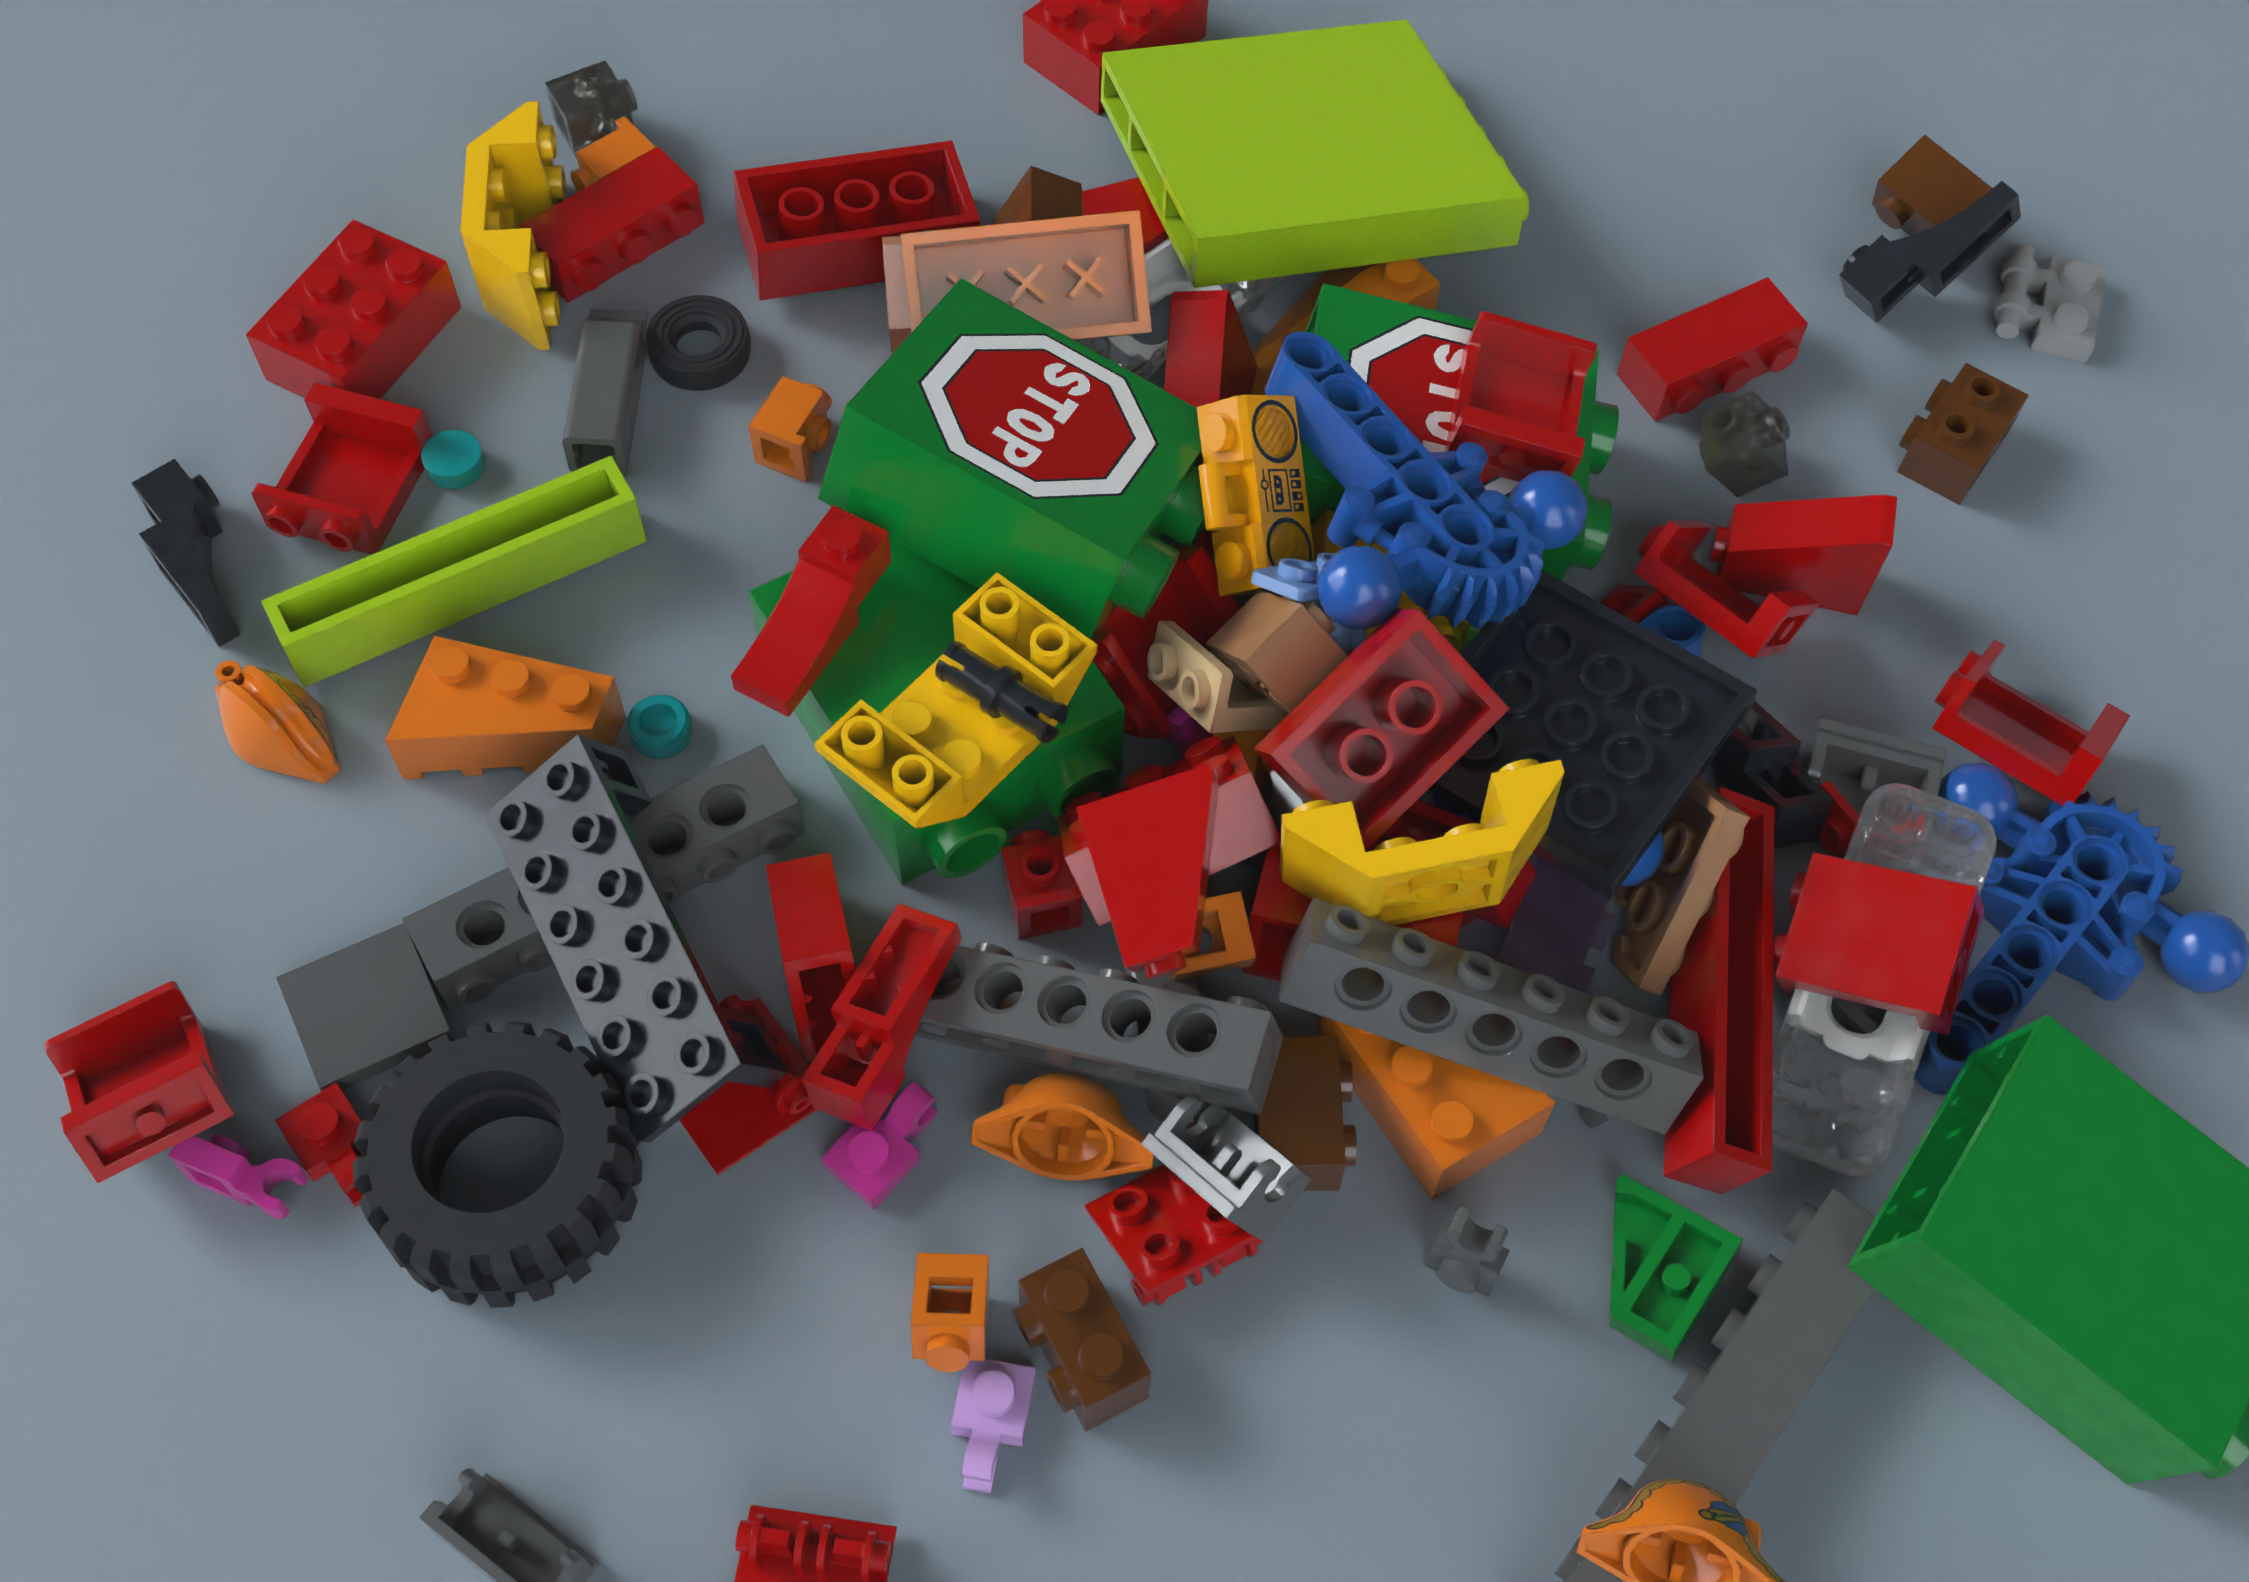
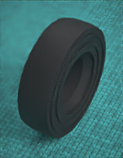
[646,295,751,391]

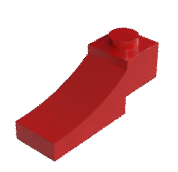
[731,505,892,717]
[801,903,962,1131]

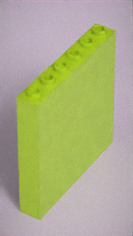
[1100,19,1529,288]

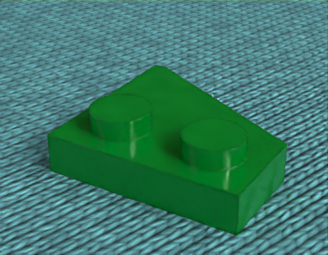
[1609,1173,1743,1362]

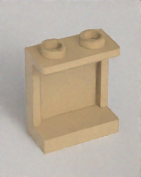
[1147,620,1284,733]

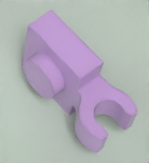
[950,1359,1036,1494]

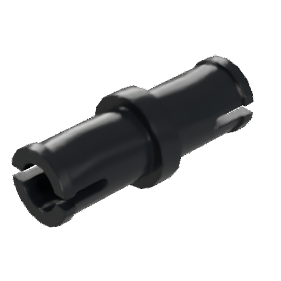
[935,641,1068,743]

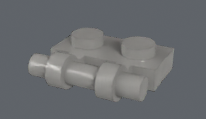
[1993,243,2108,363]

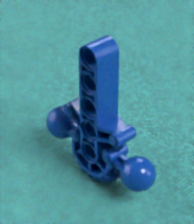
[1265,331,1588,629]
[1910,762,2249,1095]

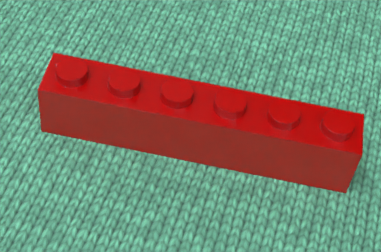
[1663,786,1775,1194]

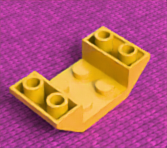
[460,101,567,350]
[814,572,1097,829]
[1279,759,1564,925]

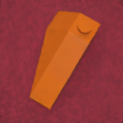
[1251,259,1441,395]

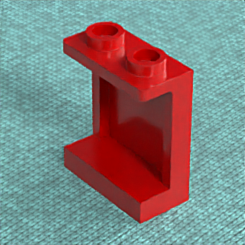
[1445,311,1597,482]
[251,382,433,555]
[1633,520,1820,659]
[1092,546,1241,740]
[1932,639,2131,807]
[1774,852,1985,1035]
[44,981,234,1183]

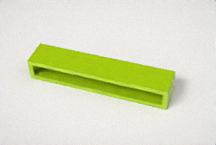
[261,456,647,688]

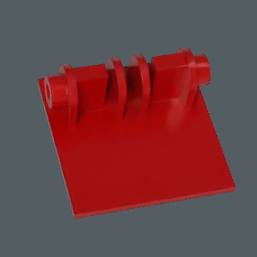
[679,994,817,1176]
[1084,1164,1263,1306]
[734,1505,897,1582]

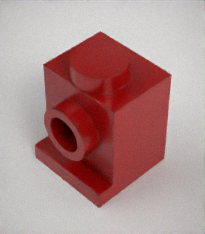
[1001,830,1082,939]

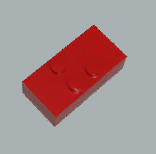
[733,140,981,301]

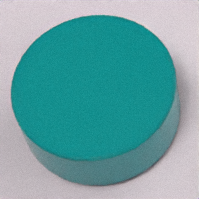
[421,430,485,489]
[627,695,693,759]

